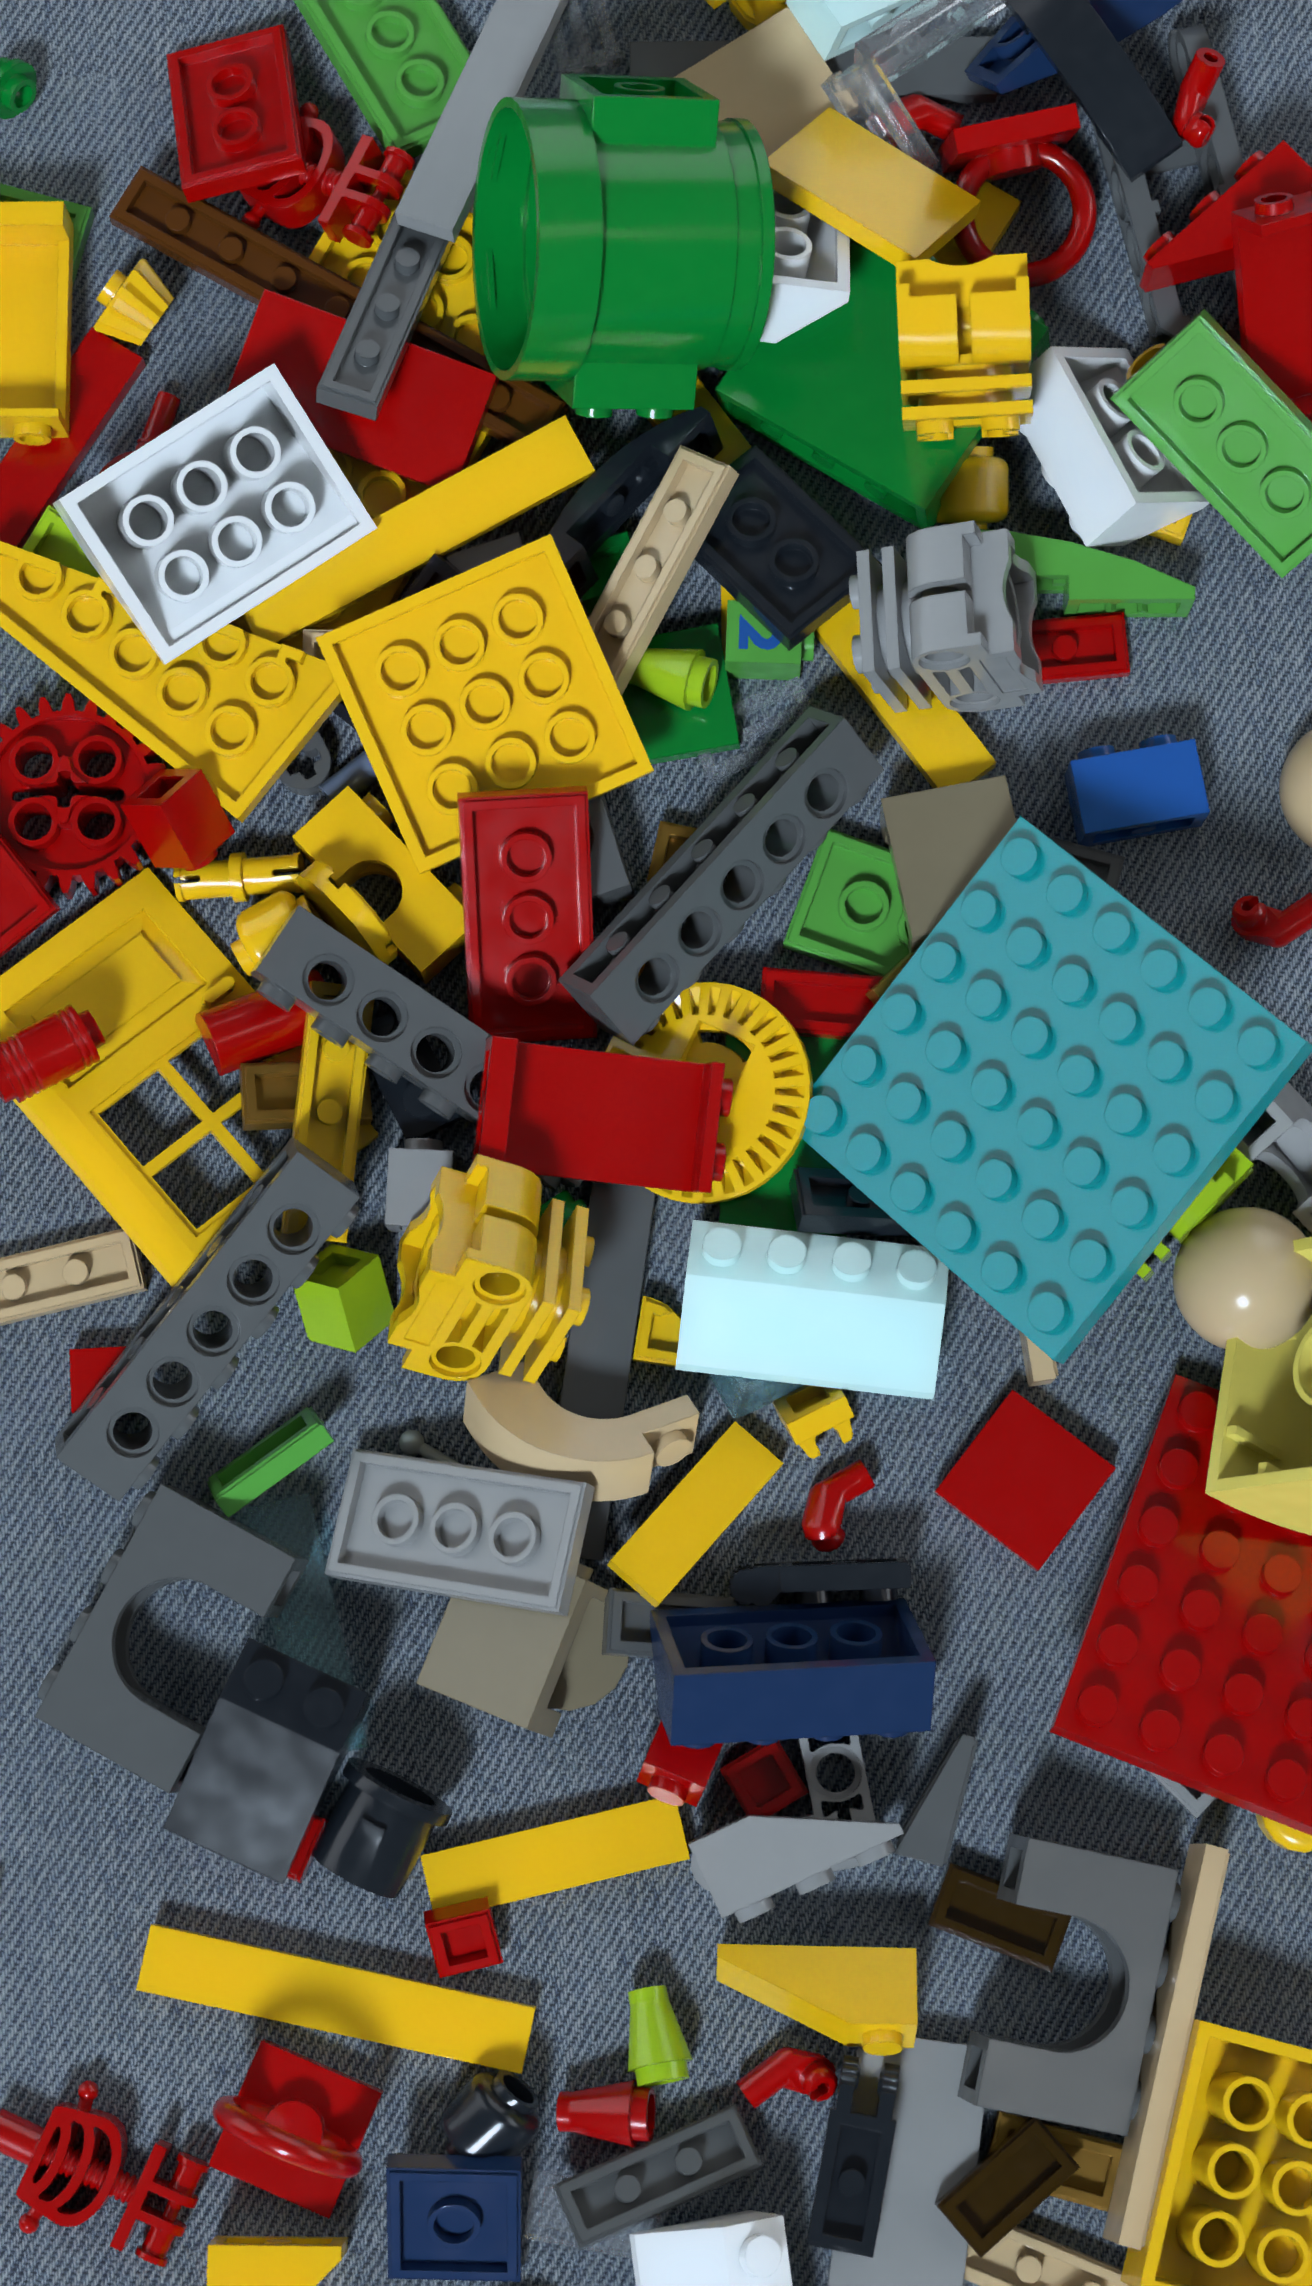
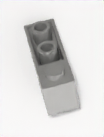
[688,1814,904,1924]

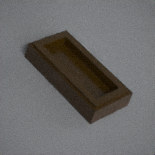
[926,1862,1072,1973]
[934,2117,1080,2258]

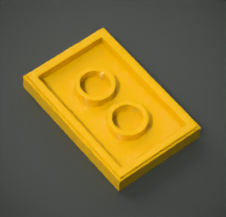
[767,107,981,266]

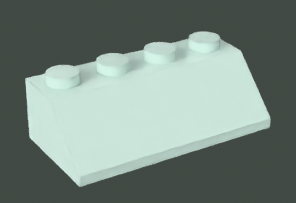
[675,1220,949,1400]

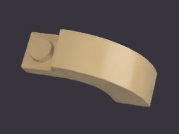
[463,1361,700,1502]

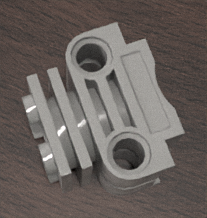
[849,520,1043,713]

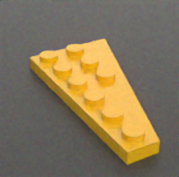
[0,541,342,823]

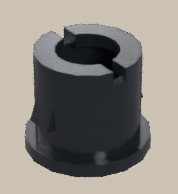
[311,1758,452,1899]

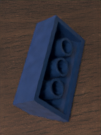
[650,1598,936,1749]

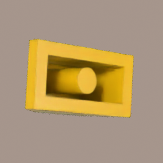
[207,2236,348,2286]

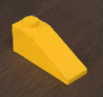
[716,1944,918,2056]

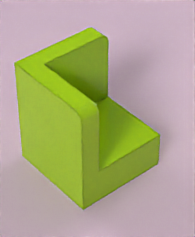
[293,1243,394,1353]

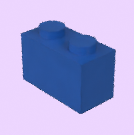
[1064,734,1210,847]

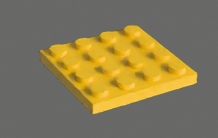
[316,534,654,874]

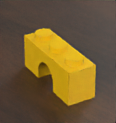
[292,786,465,984]

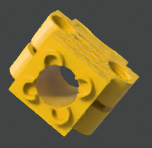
[895,253,1033,442]
[387,1154,595,1384]

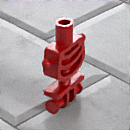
[239,102,415,248]
[0,2080,210,2267]

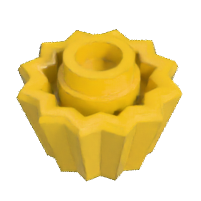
[94,258,174,346]

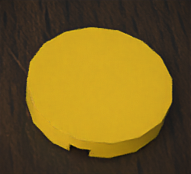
[296,860,399,965]

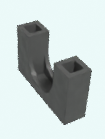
[35,1484,310,1793]
[957,1833,1181,2136]

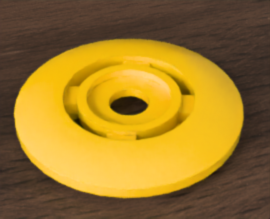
[605,982,813,1204]

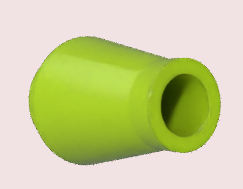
[628,648,719,711]
[628,1985,693,2087]

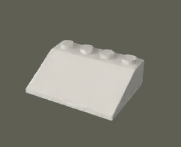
[52,363,377,665]

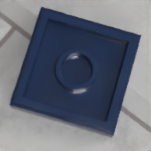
[386,2153,522,2282]

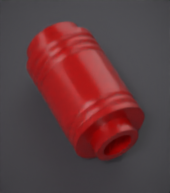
[0,1004,106,1104]

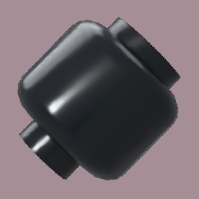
[441,2070,540,2158]

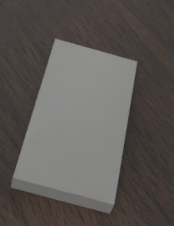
[325,1448,595,1616]
[827,2037,984,2286]

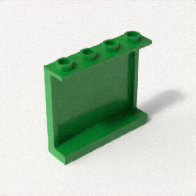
[715,238,1050,529]

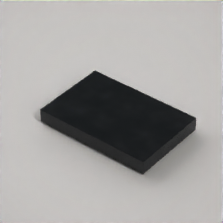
[695,444,882,651]

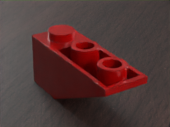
[1139,140,1312,292]

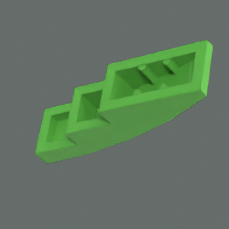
[980,529,1195,617]

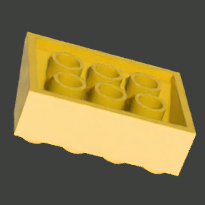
[1120,2019,1312,2286]

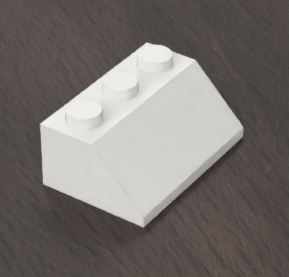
[760,190,850,343]
[1015,346,1209,547]
[629,2210,793,2286]

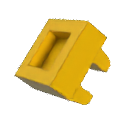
[771,1384,855,1459]

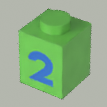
[725,600,815,681]

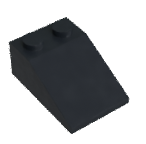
[163,1638,370,1885]

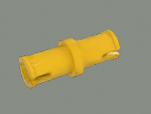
[173,852,305,903]

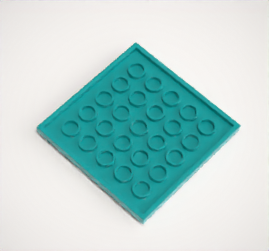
[802,816,1312,1364]

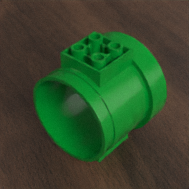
[472,73,776,419]

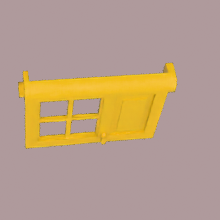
[0,867,379,1290]

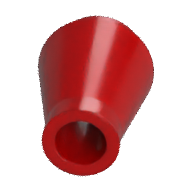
[556,2079,656,2148]

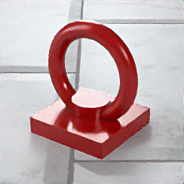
[938,103,1097,288]
[208,2038,384,2219]

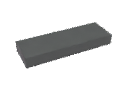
[553,2104,763,2251]

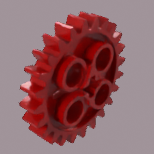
[0,694,168,899]

